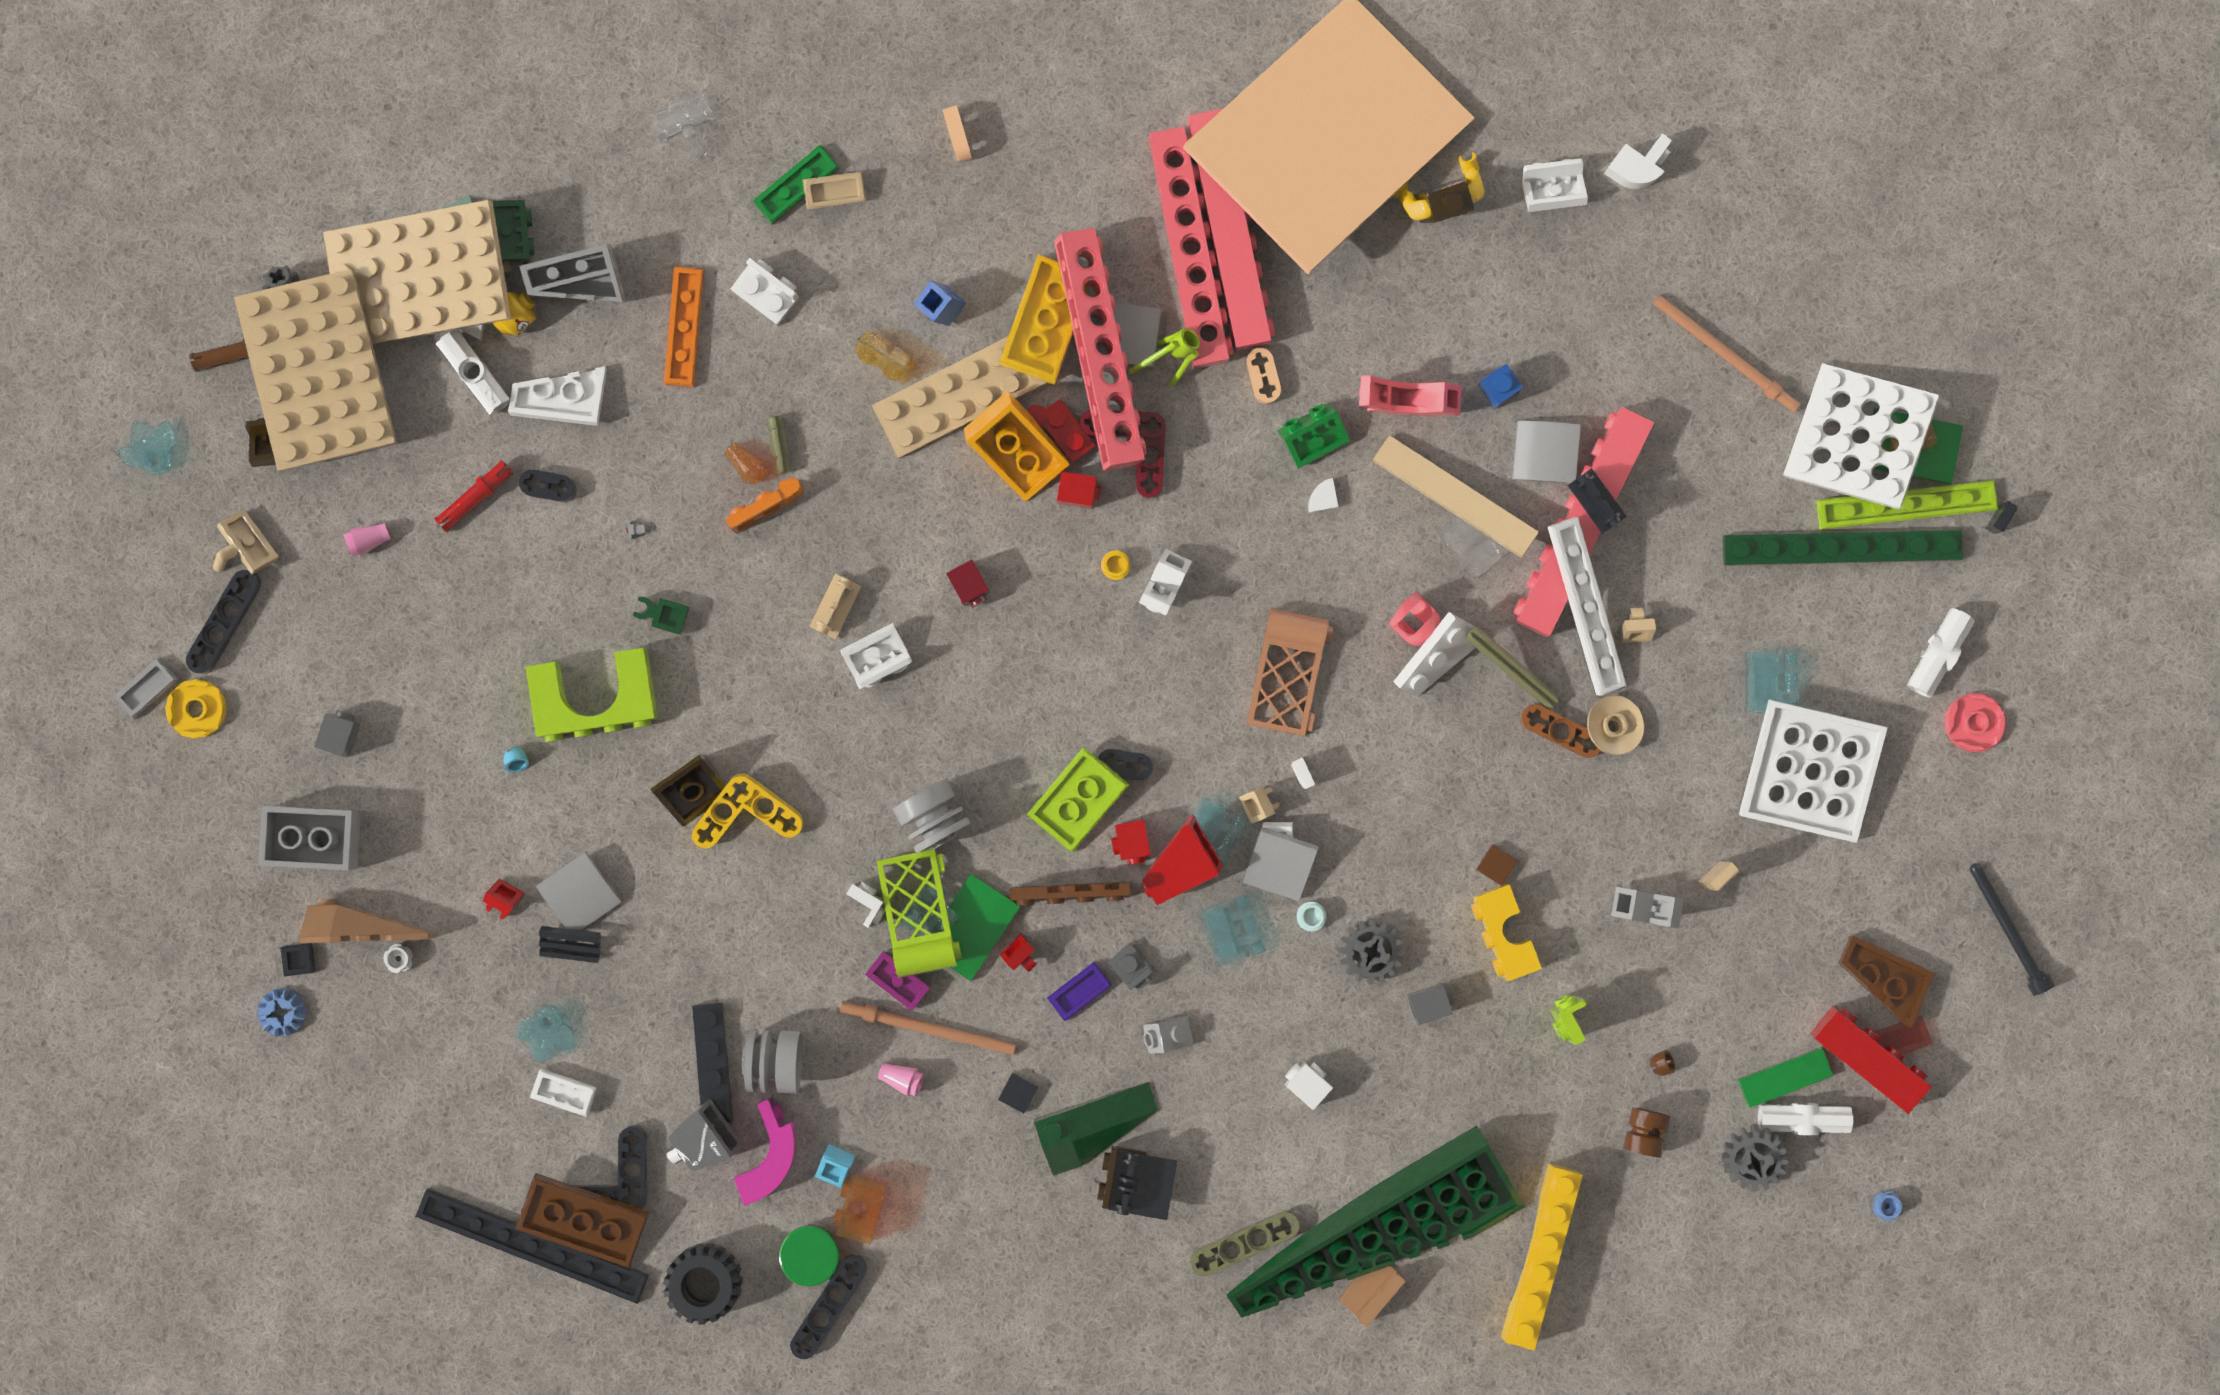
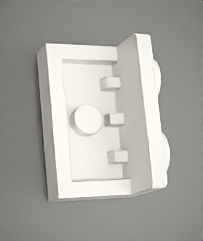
[1522,159,1588,212]
[840,623,912,689]

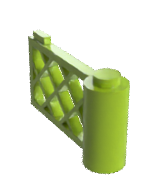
[876,849,962,978]

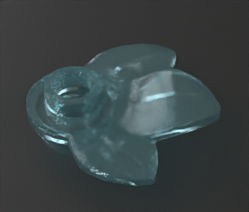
[118,421,176,475]
[898,887,958,937]
[516,1005,575,1062]

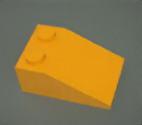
[964,391,1070,502]

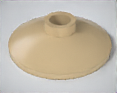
[1587,695,1644,755]

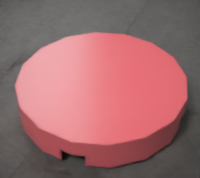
[1945,693,2006,752]

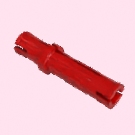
[434,460,514,532]

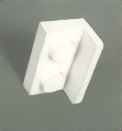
[730,258,799,325]

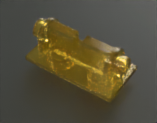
[854,331,917,385]

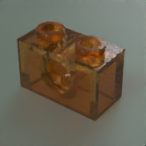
[833,1173,888,1245]

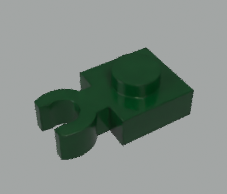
[633,597,690,635]

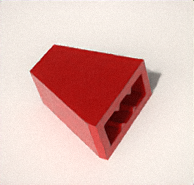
[1142,814,1223,905]

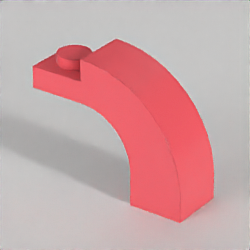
[1359,375,1462,417]

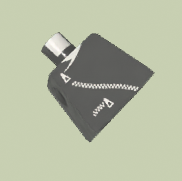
[667,1099,743,1171]

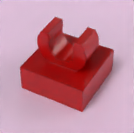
[483,878,525,920]
[1000,933,1037,972]

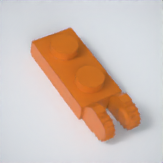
[725,477,804,534]

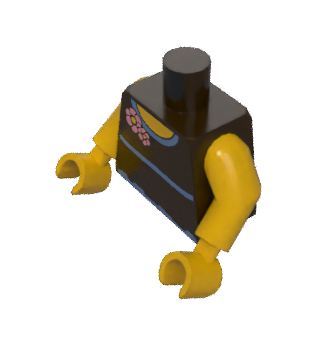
[1393,152,1485,223]

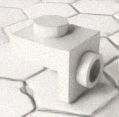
[847,882,886,928]

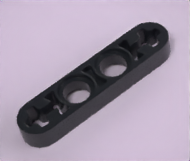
[186,570,261,674]
[790,1255,867,1359]

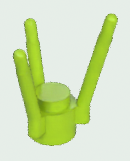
[1129,327,1200,387]

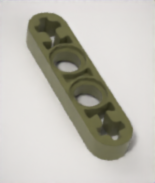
[1190,1211,1300,1276]

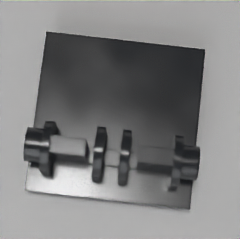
[1108,1150,1177,1220]

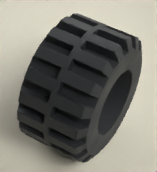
[663,1243,743,1325]

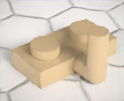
[213,509,279,575]

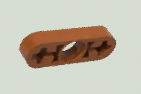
[1520,704,1601,758]

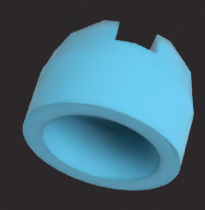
[503,746,529,772]

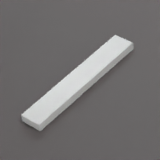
[1548,517,1627,696]

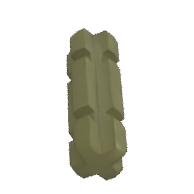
[766,416,792,474]

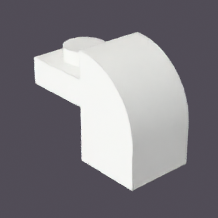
[1604,133,1672,189]
[1139,548,1192,615]

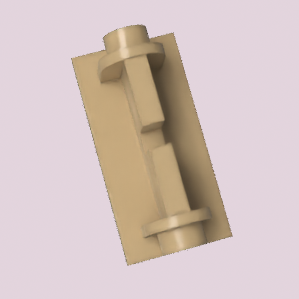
[809,574,862,640]

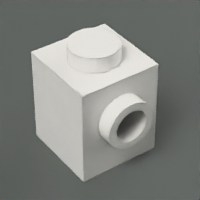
[1285,1062,1333,1110]

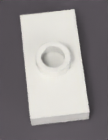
[530,1068,598,1117]

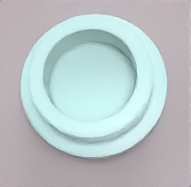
[1296,902,1326,932]

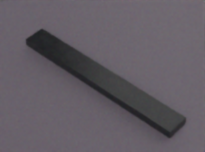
[415,1188,649,1304]

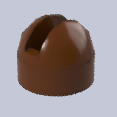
[1650,1050,1675,1076]

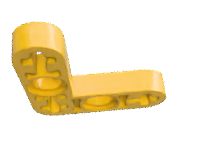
[692,773,803,848]

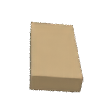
[803,172,866,209]
[1698,861,1739,891]

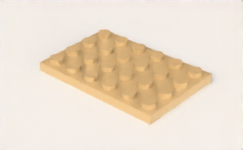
[323,200,511,345]
[234,269,397,472]

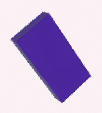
[1047,962,1112,1021]

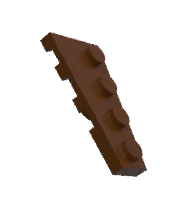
[1010,882,1130,906]

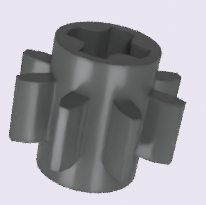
[262,265,300,290]

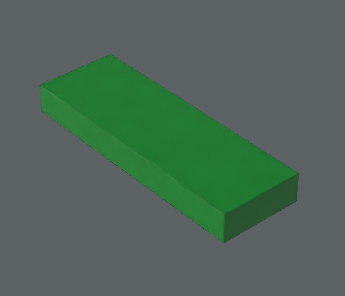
[753,145,840,225]
[1737,1047,1833,1108]

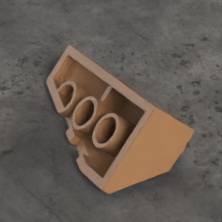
[300,899,434,943]

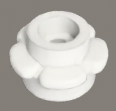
[383,944,413,973]

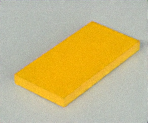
[999,254,1089,385]

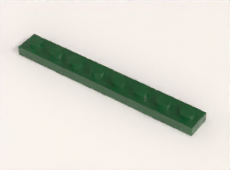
[1722,530,1963,566]

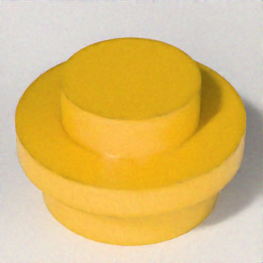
[1101,550,1131,580]

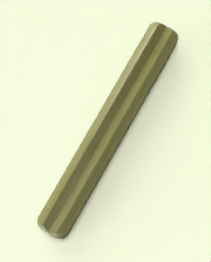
[1466,626,1560,709]

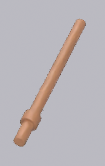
[1653,294,1801,413]
[840,1001,1016,1055]

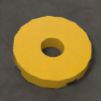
[165,679,227,739]

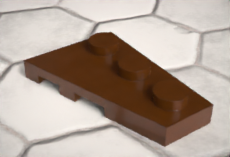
[1838,935,1935,1028]

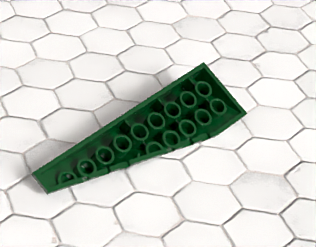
[1227,1125,1525,1318]

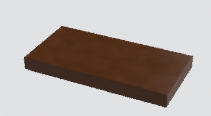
[515,1173,649,1268]

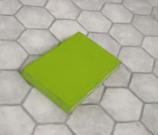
[1027,746,1130,853]

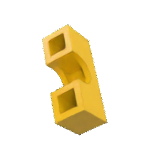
[1471,884,1542,982]

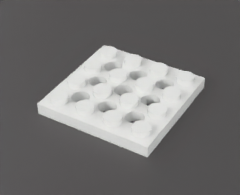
[1783,363,1939,510]
[1739,699,1887,843]

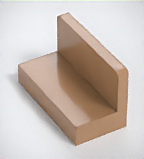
[1339,1266,1406,1327]

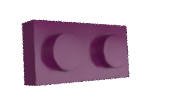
[865,951,931,1011]

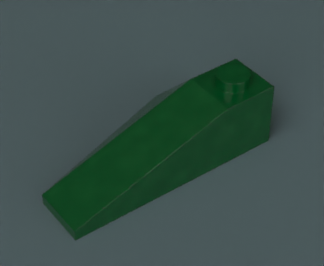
[1034,1082,1157,1176]

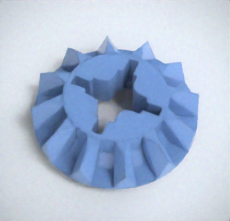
[257,988,306,1036]

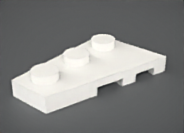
[508,366,607,426]
[1394,612,1476,697]

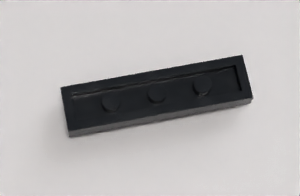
[692,1003,733,1123]

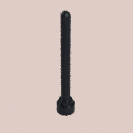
[1970,863,2055,996]

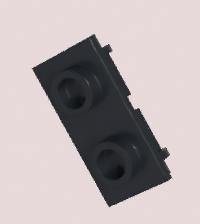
[1567,468,1627,534]

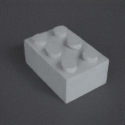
[258,806,361,871]

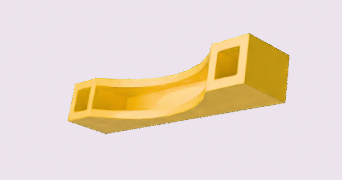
[1501,1163,1583,1351]

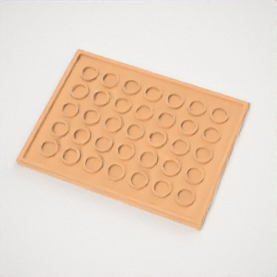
[1183,0,1474,274]

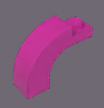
[734,1097,797,1206]

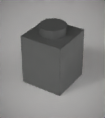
[314,710,361,757]
[1407,984,1455,1025]

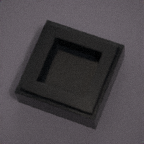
[1985,501,2018,534]
[280,943,315,977]
[998,1073,1038,1114]

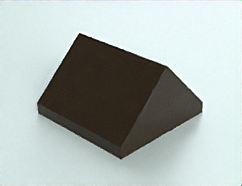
[651,754,728,827]

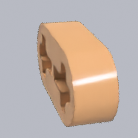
[942,105,972,163]
[1246,348,1281,404]

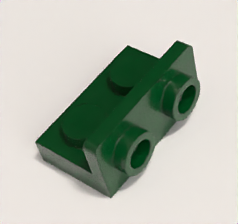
[493,200,535,264]

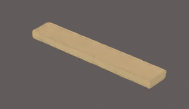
[1373,435,1539,558]

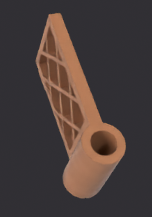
[1247,608,1333,736]

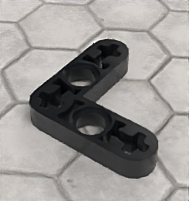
[573,1125,647,1209]

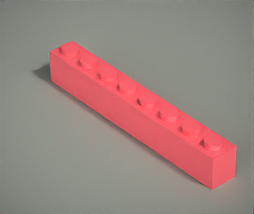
[1187,109,1275,352]
[1513,407,1654,637]

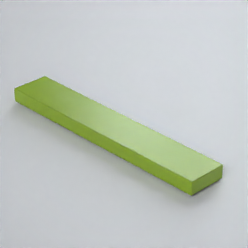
[1816,480,1998,530]

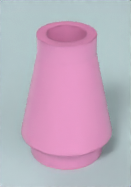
[343,523,391,557]
[878,1062,925,1097]

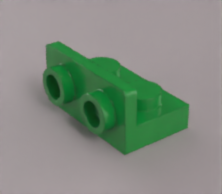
[1277,403,1350,469]

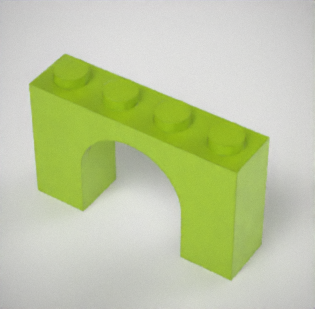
[525,648,658,742]

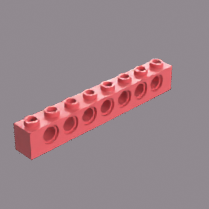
[1149,127,1233,369]
[1054,228,1146,471]

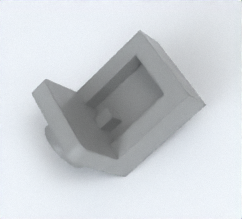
[1143,1016,1194,1054]

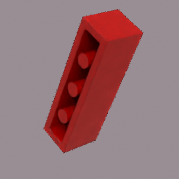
[1810,1006,1931,1114]

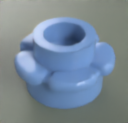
[1872,1191,1902,1221]

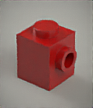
[1111,820,1151,865]

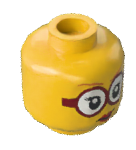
[493,292,536,336]

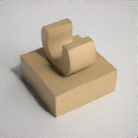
[1621,608,1656,643]
[1239,787,1280,824]

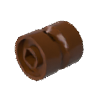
[1623,1107,1670,1158]

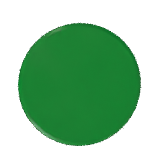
[779,1225,840,1287]

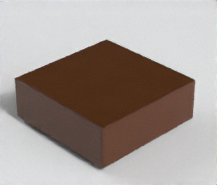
[1475,845,1517,886]

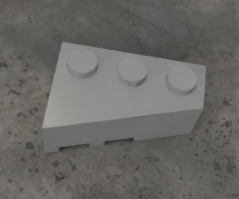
[520,244,627,303]

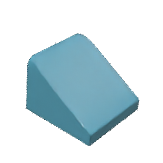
[815,1144,856,1188]

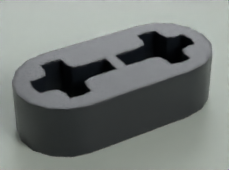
[519,470,577,503]
[1098,749,1153,780]

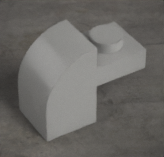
[1611,887,1684,929]

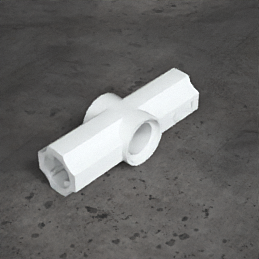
[437,330,510,416]
[1907,608,1975,698]
[1758,1102,1853,1135]

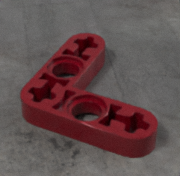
[1080,410,1166,499]

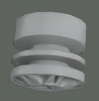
[892,779,971,854]
[742,1029,803,1094]

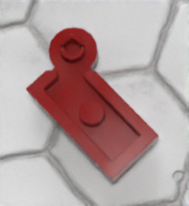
[1027,398,1096,464]

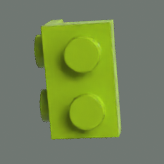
[1550,994,1588,1046]

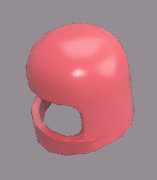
[1388,592,1441,647]

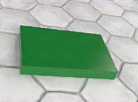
[1868,408,1963,485]
[931,874,1020,981]

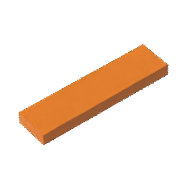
[664,267,704,387]

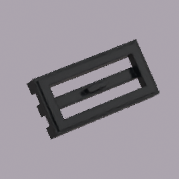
[539,926,601,963]

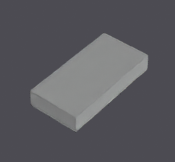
[113,657,179,719]

